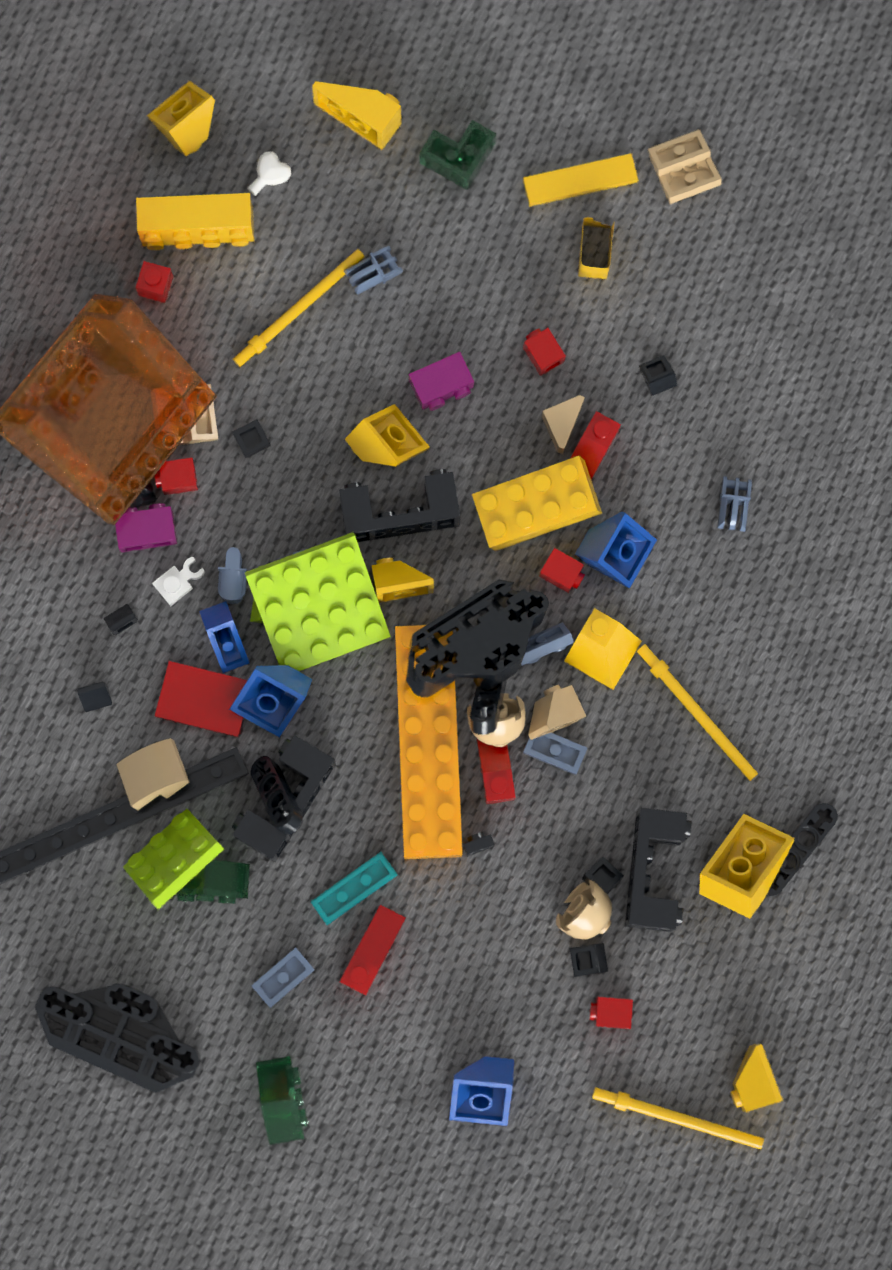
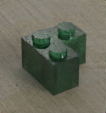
[419,120,496,191]
[175,860,250,904]
[256,1056,308,1145]

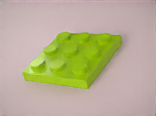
[123,809,224,909]

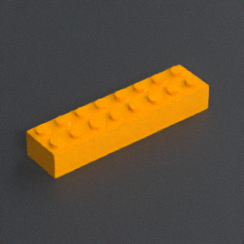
[395,625,462,859]

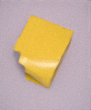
[578,217,615,279]

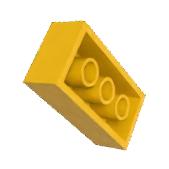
[136,193,254,250]
[472,456,602,551]

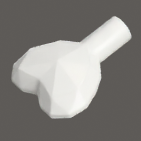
[247,152,291,196]

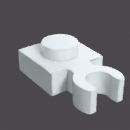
[152,557,205,606]

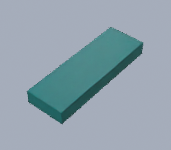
[310,852,398,926]

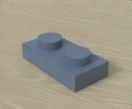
[521,622,574,666]
[523,733,587,775]
[251,948,315,1008]

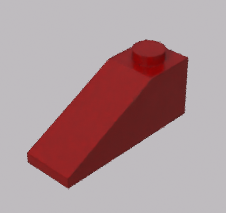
[570,411,621,480]
[476,738,516,804]
[340,905,406,996]

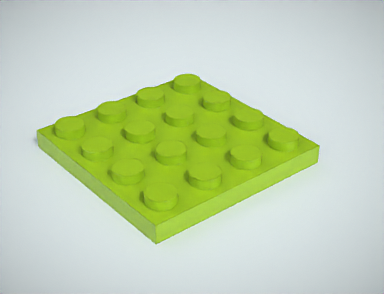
[244,532,391,671]

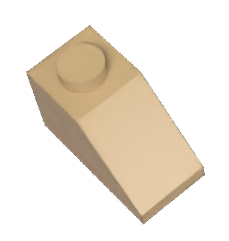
[528,685,586,740]

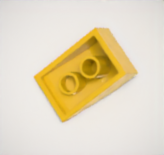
[312,81,401,150]
[699,814,794,919]

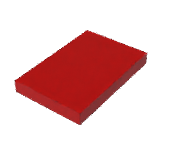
[155,661,247,738]

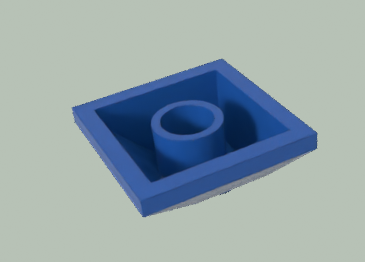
[575,512,657,588]
[229,665,312,737]
[449,1056,514,1126]

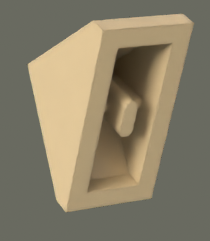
[542,395,585,454]

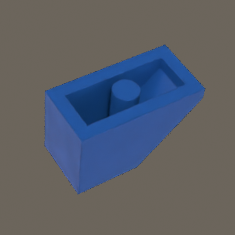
[199,601,250,673]

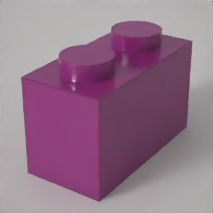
[409,352,474,411]
[114,503,177,553]

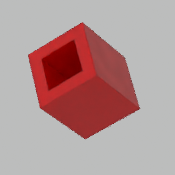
[136,261,173,303]
[523,328,566,376]
[155,458,198,495]
[539,548,585,593]
[589,997,633,1029]

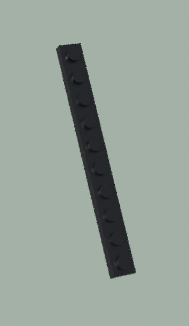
[0,747,249,884]

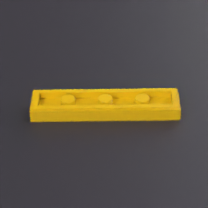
[523,153,638,207]

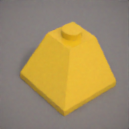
[147,81,215,156]
[344,404,430,467]
[371,558,434,603]
[564,608,642,690]
[730,1044,783,1112]

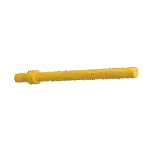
[233,249,365,367]
[637,644,758,781]
[592,1087,764,1149]

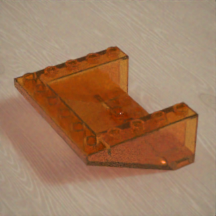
[0,294,217,525]

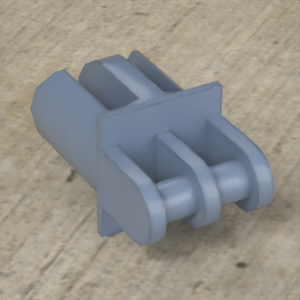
[344,246,403,295]
[717,476,752,532]
[218,547,247,604]

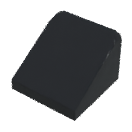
[638,355,677,396]
[104,604,138,635]
[77,681,112,712]
[570,943,608,977]

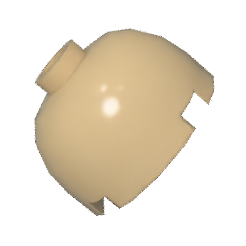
[467,693,525,747]
[556,880,612,939]

